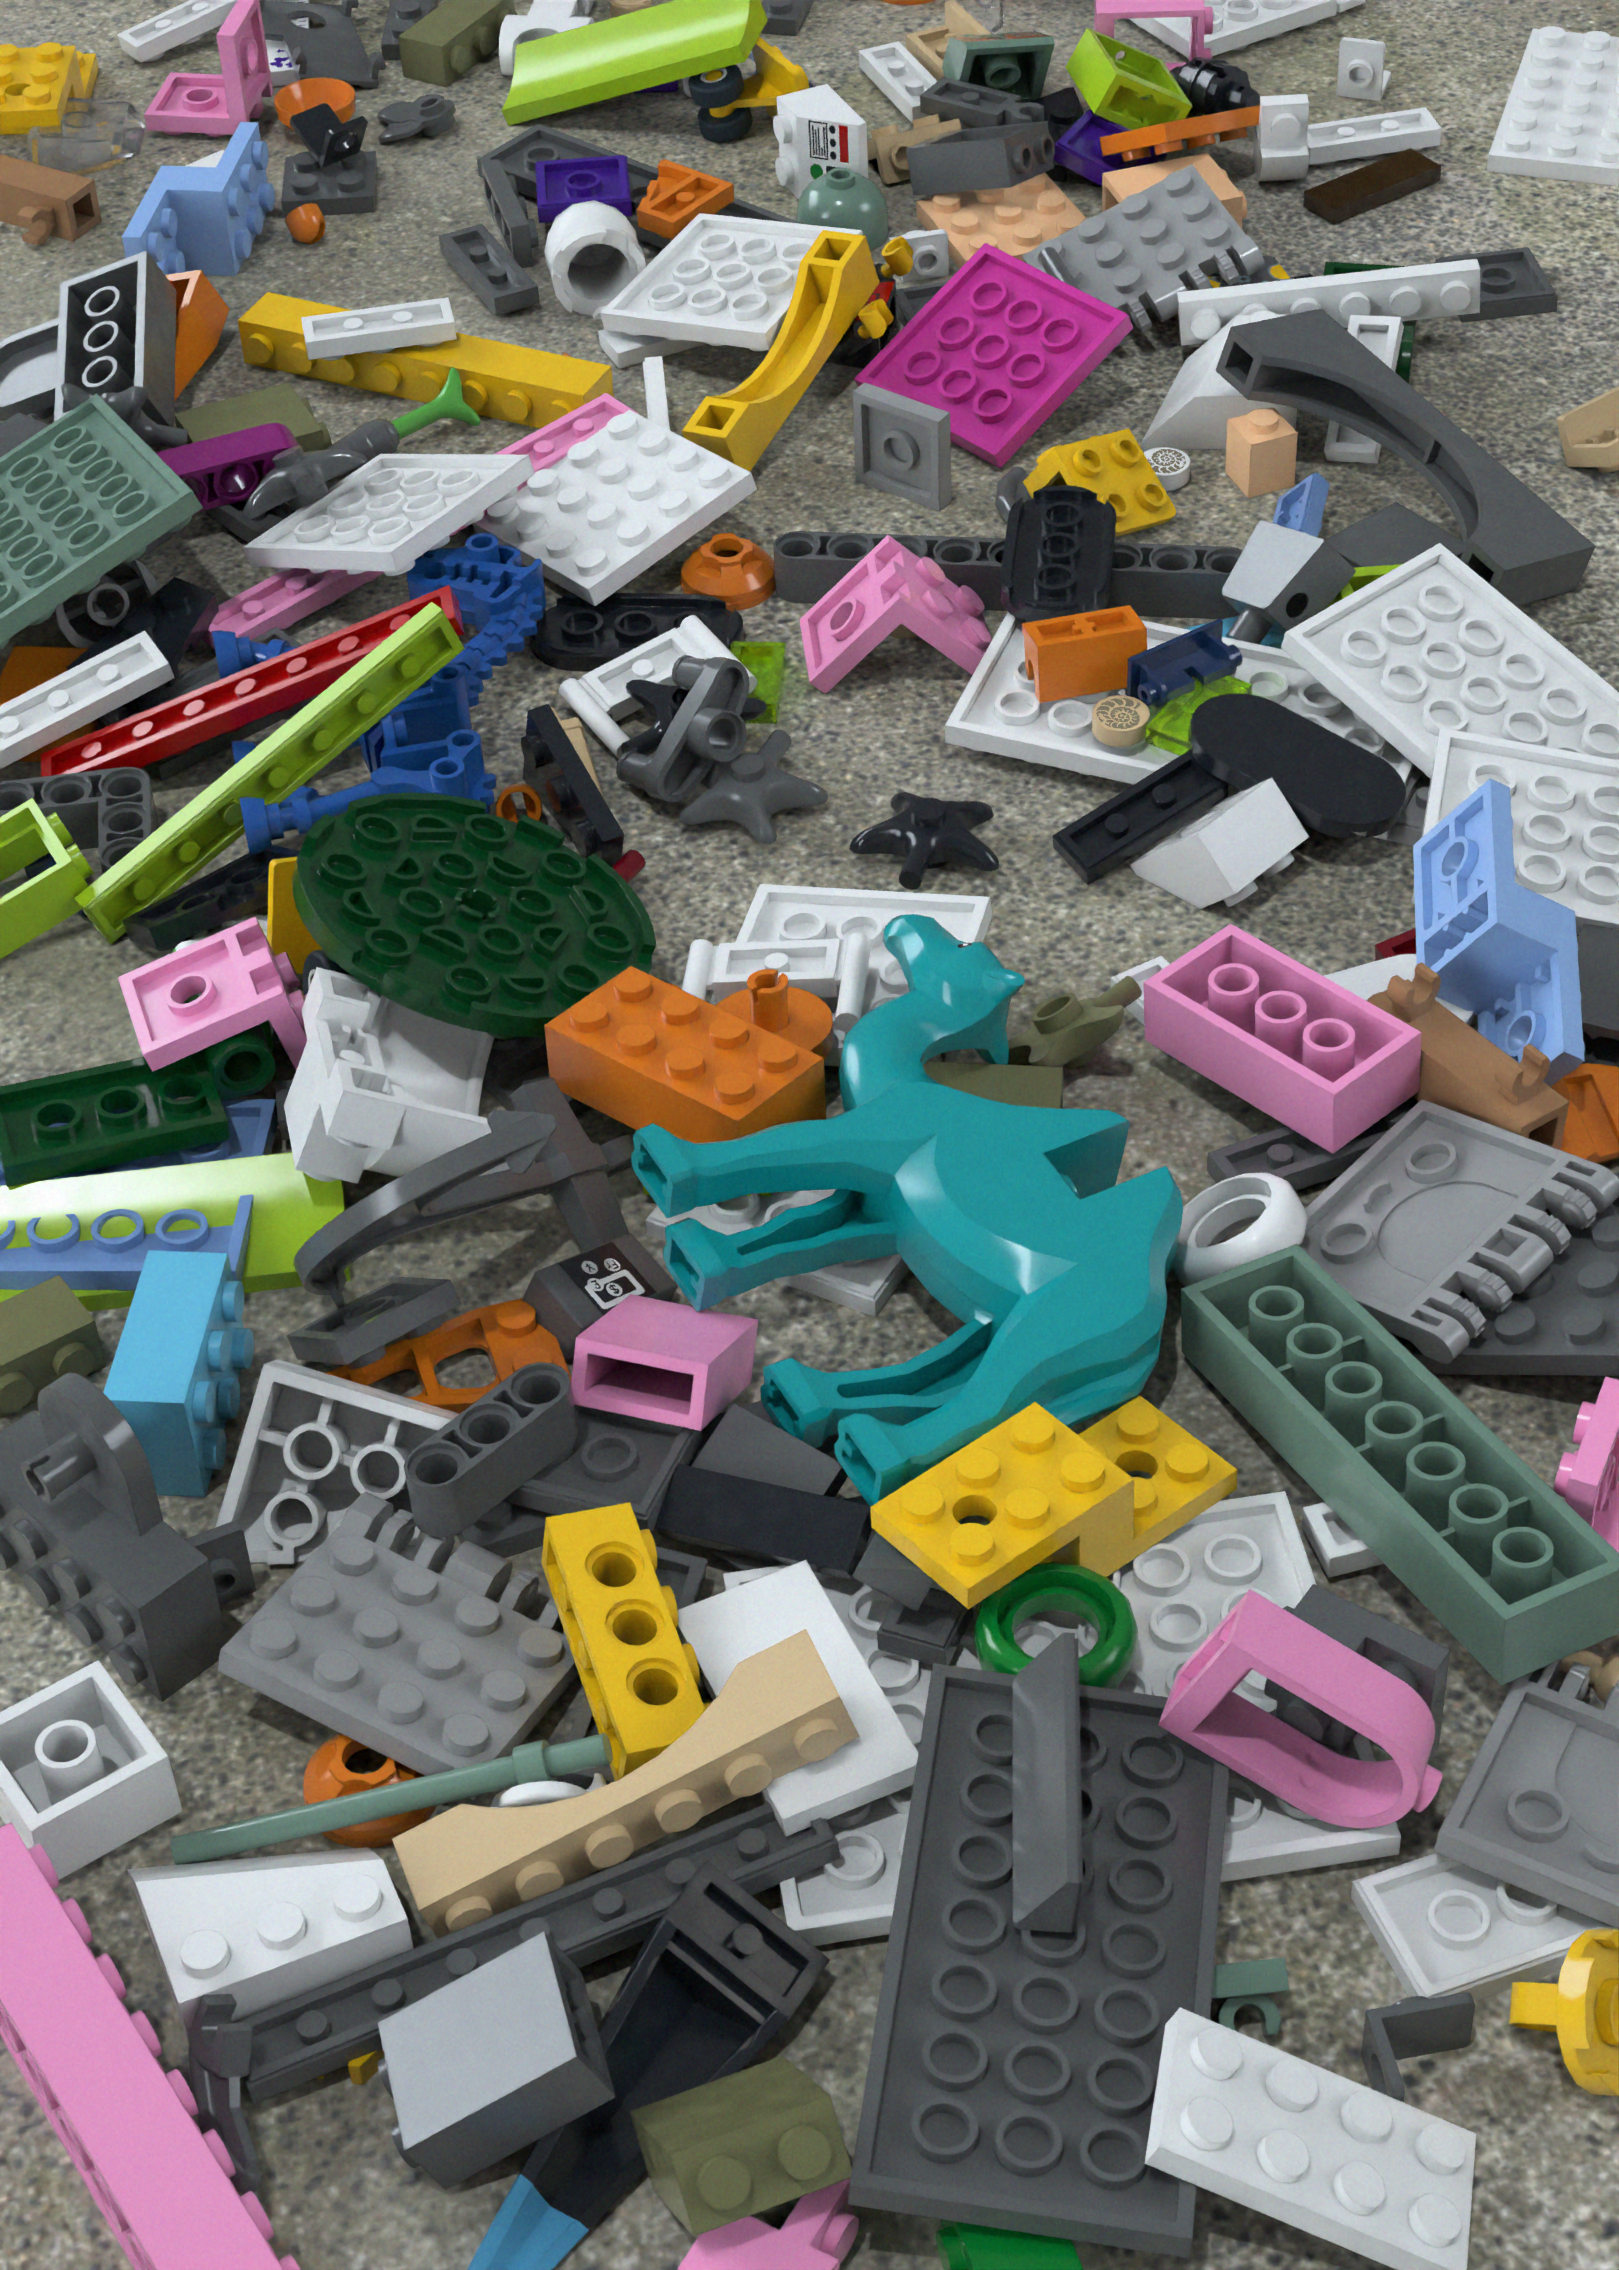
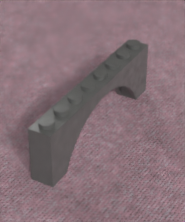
[1215,309,1596,606]

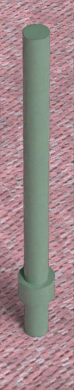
[171,1733,613,1865]

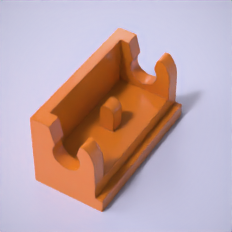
[1022,605,1147,703]

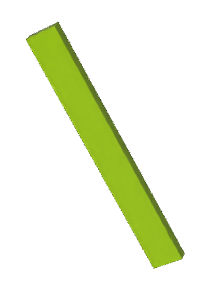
[74,602,465,944]

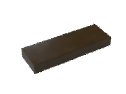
[1303,148,1441,225]

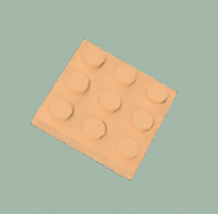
[916,172,1087,269]

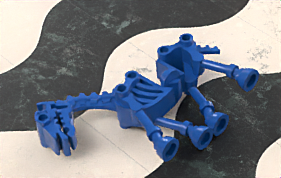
[212,533,547,855]

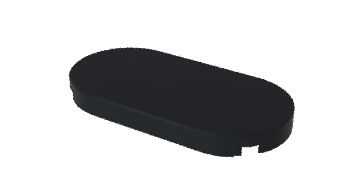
[1000,485,1116,622]
[529,593,744,672]
[1188,693,1406,838]

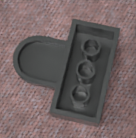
[0,250,177,427]
[0,1372,228,1702]

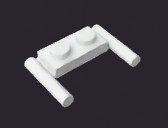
[559,615,757,759]
[682,933,871,1032]

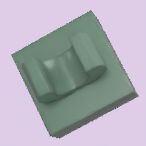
[1211,1957,1289,2036]

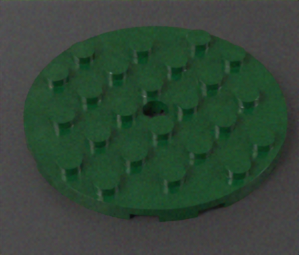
[292,792,656,1040]

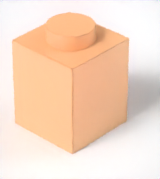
[1225,407,1298,498]

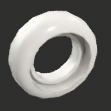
[1171,1173,1308,1287]

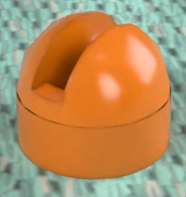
[285,203,326,244]
[496,783,542,823]

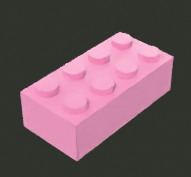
[1143,924,1422,1154]

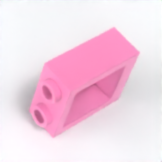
[1094,0,1213,71]

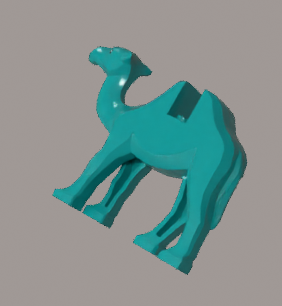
[631,914,1183,1506]

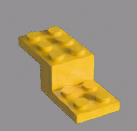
[0,42,99,135]
[870,1395,1238,1609]

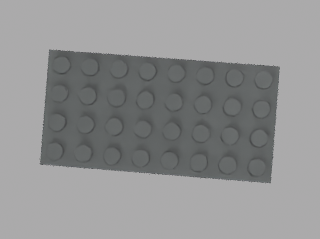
[848,1663,1229,2258]

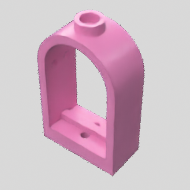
[1158,1589,1442,1828]

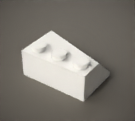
[1142,311,1297,450]
[215,1359,459,1565]
[127,1847,413,2044]

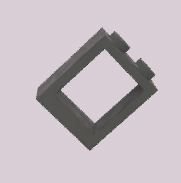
[906,121,1055,196]

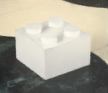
[0,1660,182,1880]

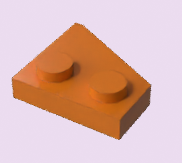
[637,159,734,239]

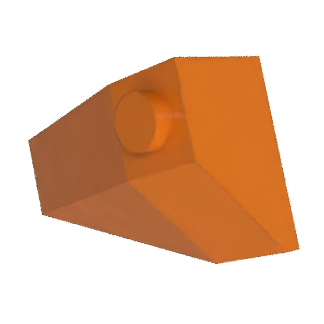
[165,270,229,401]

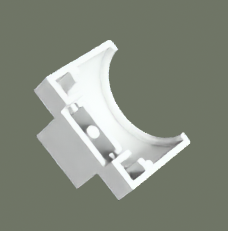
[284,967,510,1184]

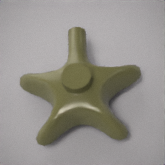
[1007,976,1142,1069]

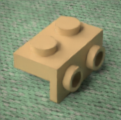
[906,0,991,81]
[867,114,961,185]
[1557,386,1619,473]

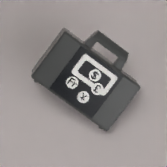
[522,1233,678,1360]

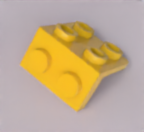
[1023,428,1176,537]

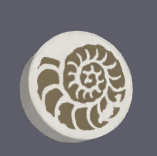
[1144,447,1190,492]

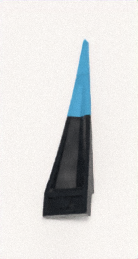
[467,1860,830,2270]

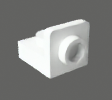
[889,229,949,282]

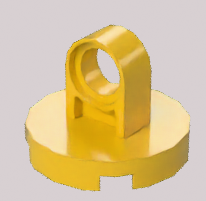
[1509,1928,1619,2096]

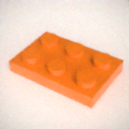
[1099,105,1260,162]

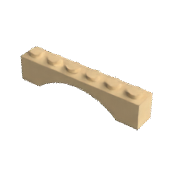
[392,1629,860,1938]

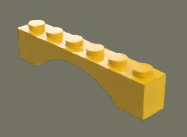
[682,230,880,472]

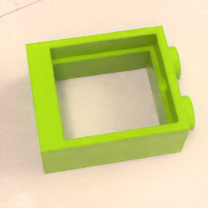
[1065,27,1192,130]
[0,798,94,959]

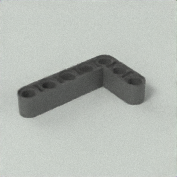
[0,767,159,874]

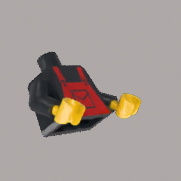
[826,236,913,369]

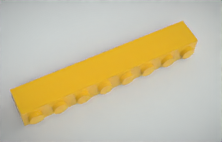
[237,292,614,429]

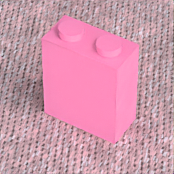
[571,1294,758,1431]

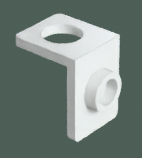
[1336,37,1391,101]

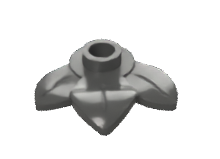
[377,94,456,143]

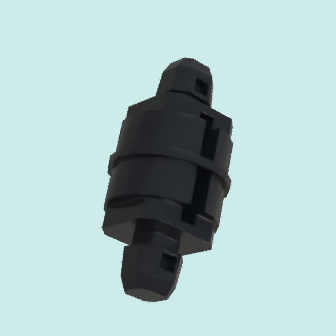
[1170,57,1260,117]

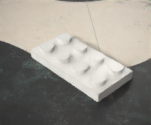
[1145,2008,1476,2270]

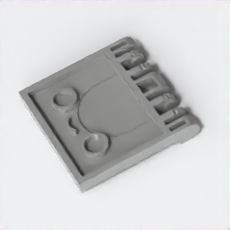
[1022,164,1266,347]
[1300,1099,1619,1364]
[218,1492,579,1800]
[1434,1659,1619,1929]

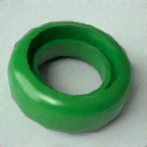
[974,1562,1138,1690]

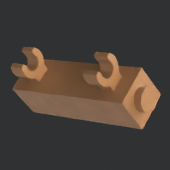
[0,154,102,245]
[1366,962,1569,1150]

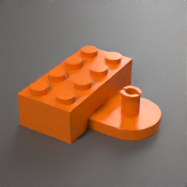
[544,966,834,1143]

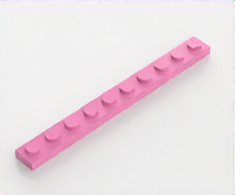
[202,393,638,649]

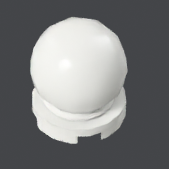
[544,201,646,320]

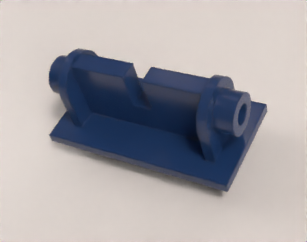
[1127,618,1242,708]

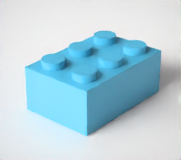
[103,1250,254,1497]

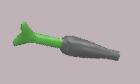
[325,367,480,479]

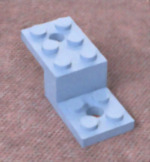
[122,122,275,276]
[1413,778,1585,1087]

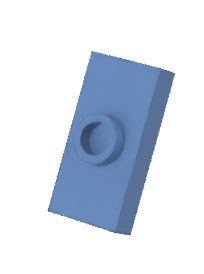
[1272,472,1330,537]

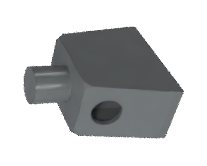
[1222,520,1356,644]

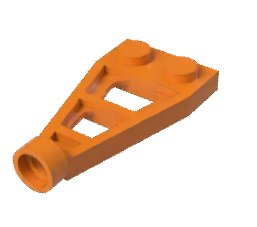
[326,1298,572,1414]

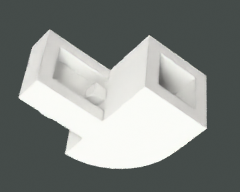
[1253,94,1309,182]

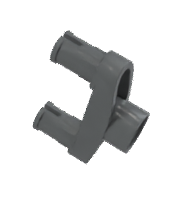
[616,655,750,802]

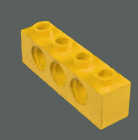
[541,1502,711,1781]

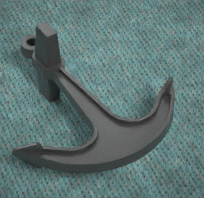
[293,1078,634,1309]

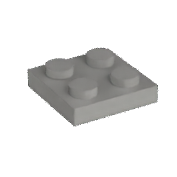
[852,382,951,511]

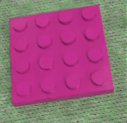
[854,243,1133,468]

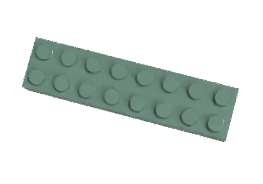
[1181,1244,1619,1686]

